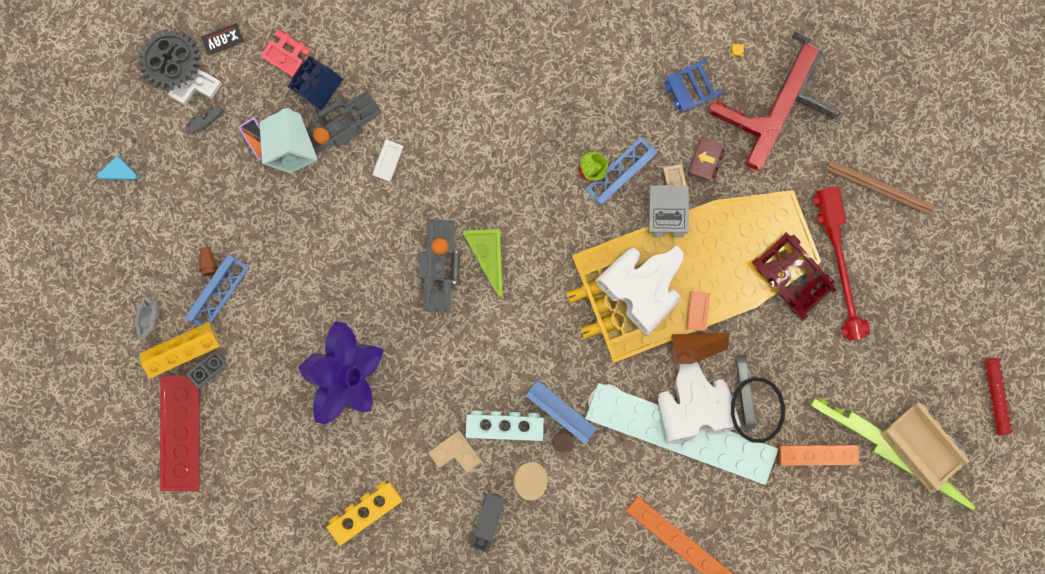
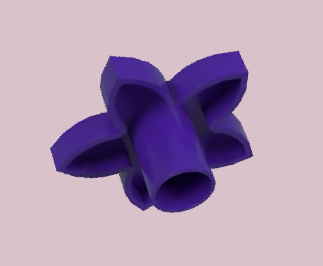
[298,321,384,425]

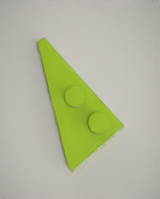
[463,229,503,297]

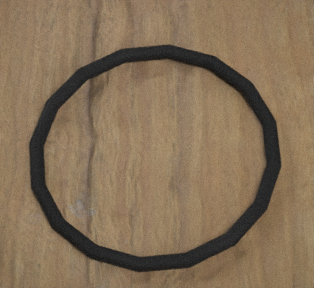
[731,377,785,443]

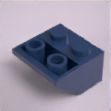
[287,56,344,110]

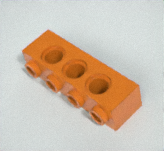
[778,444,859,466]

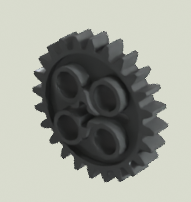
[138,29,201,91]

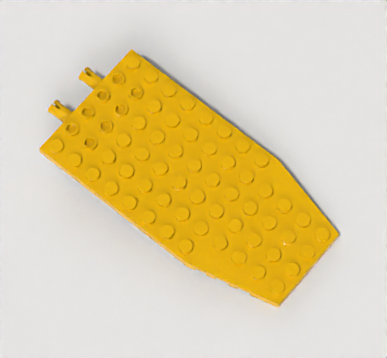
[566,190,821,363]

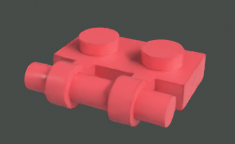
[261,30,311,77]

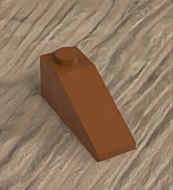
[670,333,729,364]

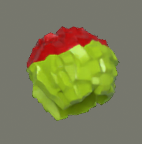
[578,152,608,182]

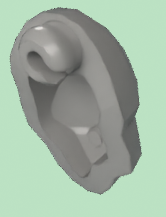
[134,297,159,340]

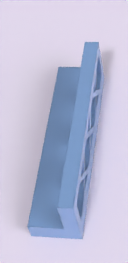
[586,137,658,205]
[185,254,249,326]
[525,380,597,444]

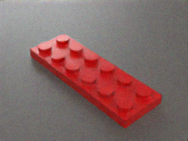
[160,376,200,491]

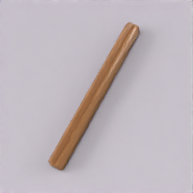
[826,160,933,214]

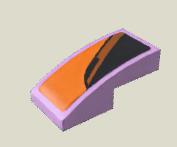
[238,117,262,162]

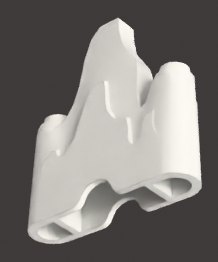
[596,245,683,335]
[658,362,741,444]

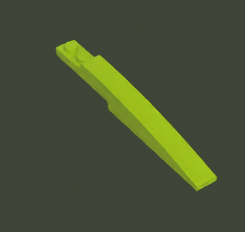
[809,397,975,510]

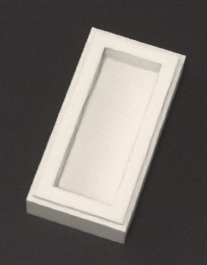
[372,139,404,182]

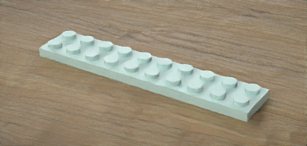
[585,383,778,485]

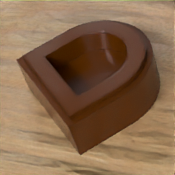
[552,432,572,452]

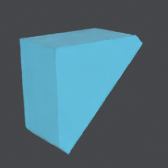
[98,156,139,180]

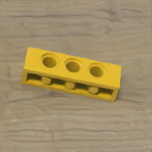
[140,321,220,379]
[326,481,403,546]

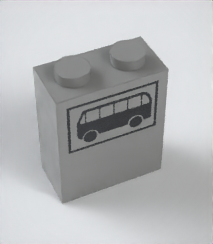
[649,185,689,237]

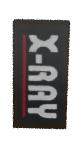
[201,23,244,55]

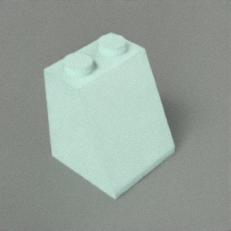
[260,108,317,173]

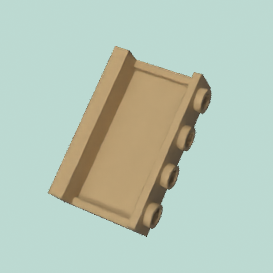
[881,402,970,493]

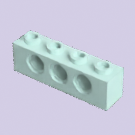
[466,411,544,441]

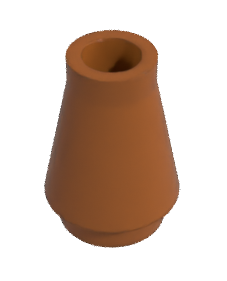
[199,247,218,276]

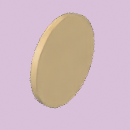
[513,462,548,501]

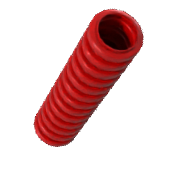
[983,358,1013,436]

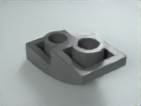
[186,105,224,134]
[186,350,228,389]

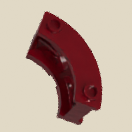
[752,232,836,321]

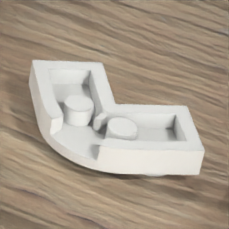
[168,70,222,106]

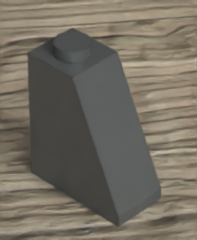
[470,493,505,553]

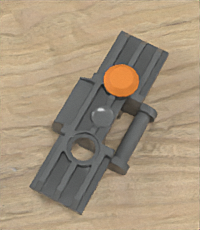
[306,90,382,154]
[418,219,462,313]

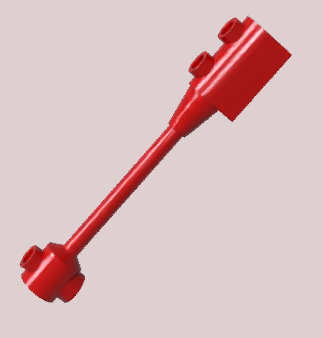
[813,186,871,341]

